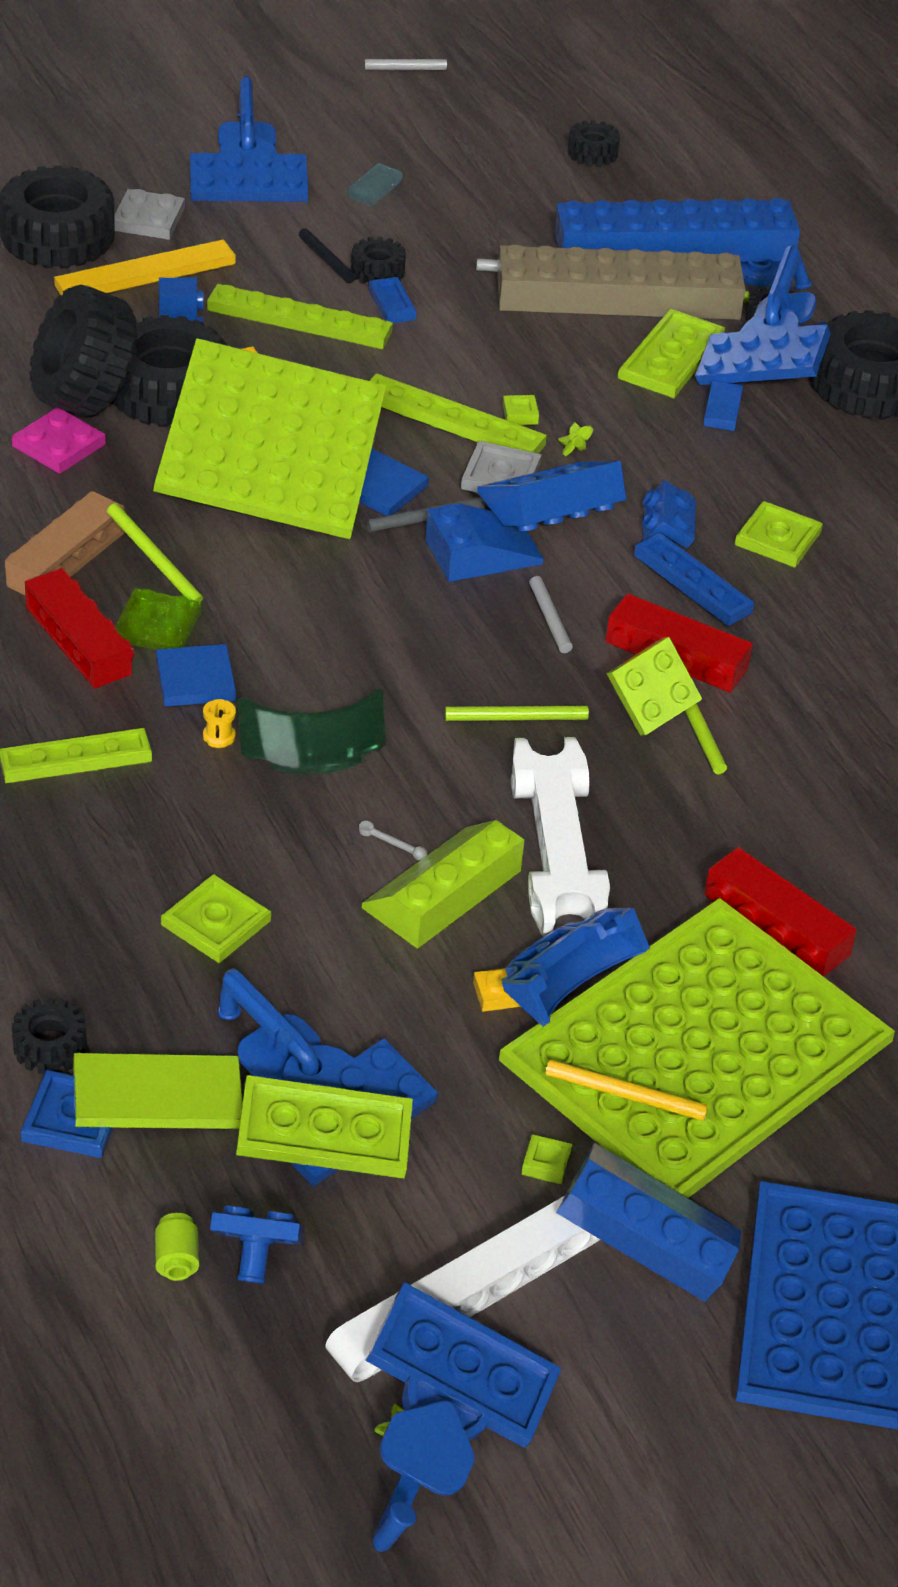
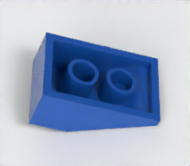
[425,503,544,582]

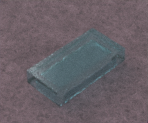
[347,163,403,206]

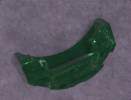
[237,689,386,775]

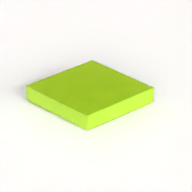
[735,501,823,568]
[161,874,271,963]

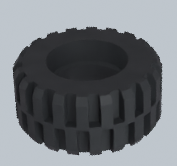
[0,166,115,269]
[29,284,137,417]
[811,310,898,419]
[113,315,227,427]

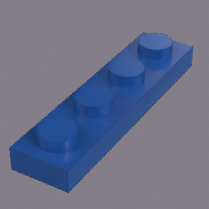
[634,533,754,626]

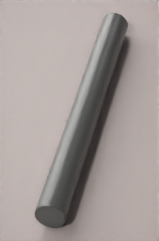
[366,497,490,533]

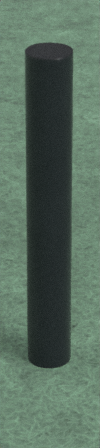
[299,228,356,283]

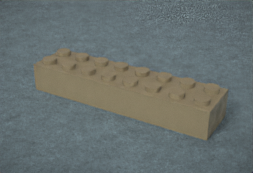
[497,244,745,320]

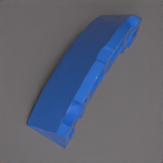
[501,908,650,1026]

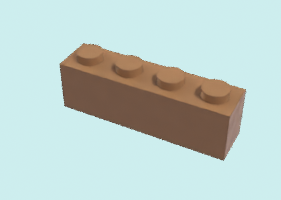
[5,491,125,595]

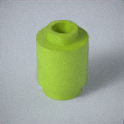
[155,1213,199,1281]

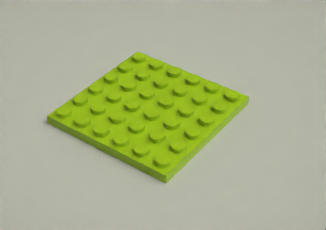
[153,338,386,539]

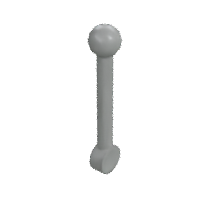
[359,821,427,861]

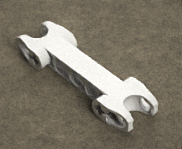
[510,737,610,936]

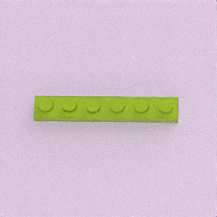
[207,284,393,349]
[370,373,547,454]

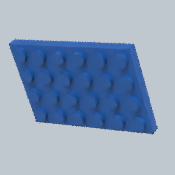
[736,1181,898,1430]

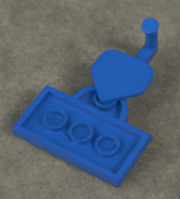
[190,76,308,202]
[695,245,831,385]
[217,968,439,1187]
[365,1282,561,1552]

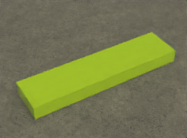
[0,728,152,783]

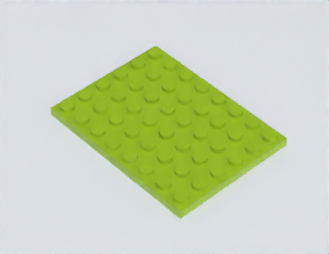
[499,898,895,1198]

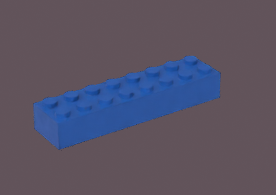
[555,198,800,262]

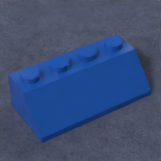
[477,460,626,531]
[556,1143,742,1302]

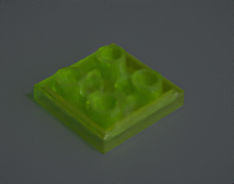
[115,588,202,650]

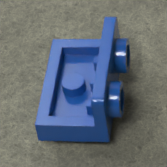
[642,480,696,549]

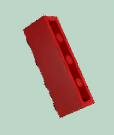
[25,568,134,689]
[606,593,753,693]
[704,847,857,977]

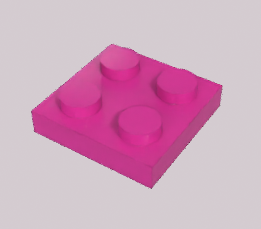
[12,408,106,474]

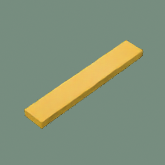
[54,239,236,295]

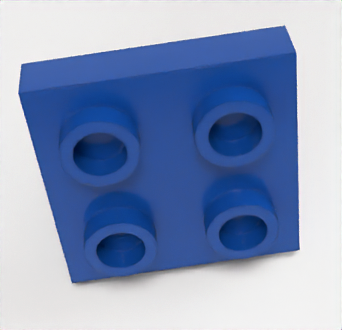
[210,1206,305,1284]

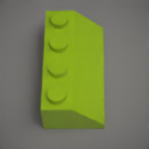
[362,820,525,949]

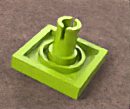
[606,637,702,735]

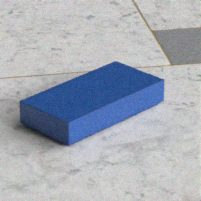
[369,277,417,323]
[703,380,743,431]

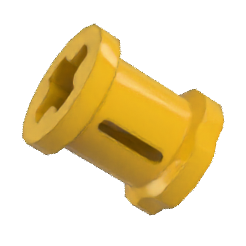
[203,699,236,748]

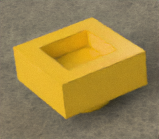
[473,968,521,1012]

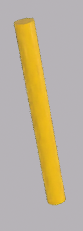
[546,1059,708,1121]

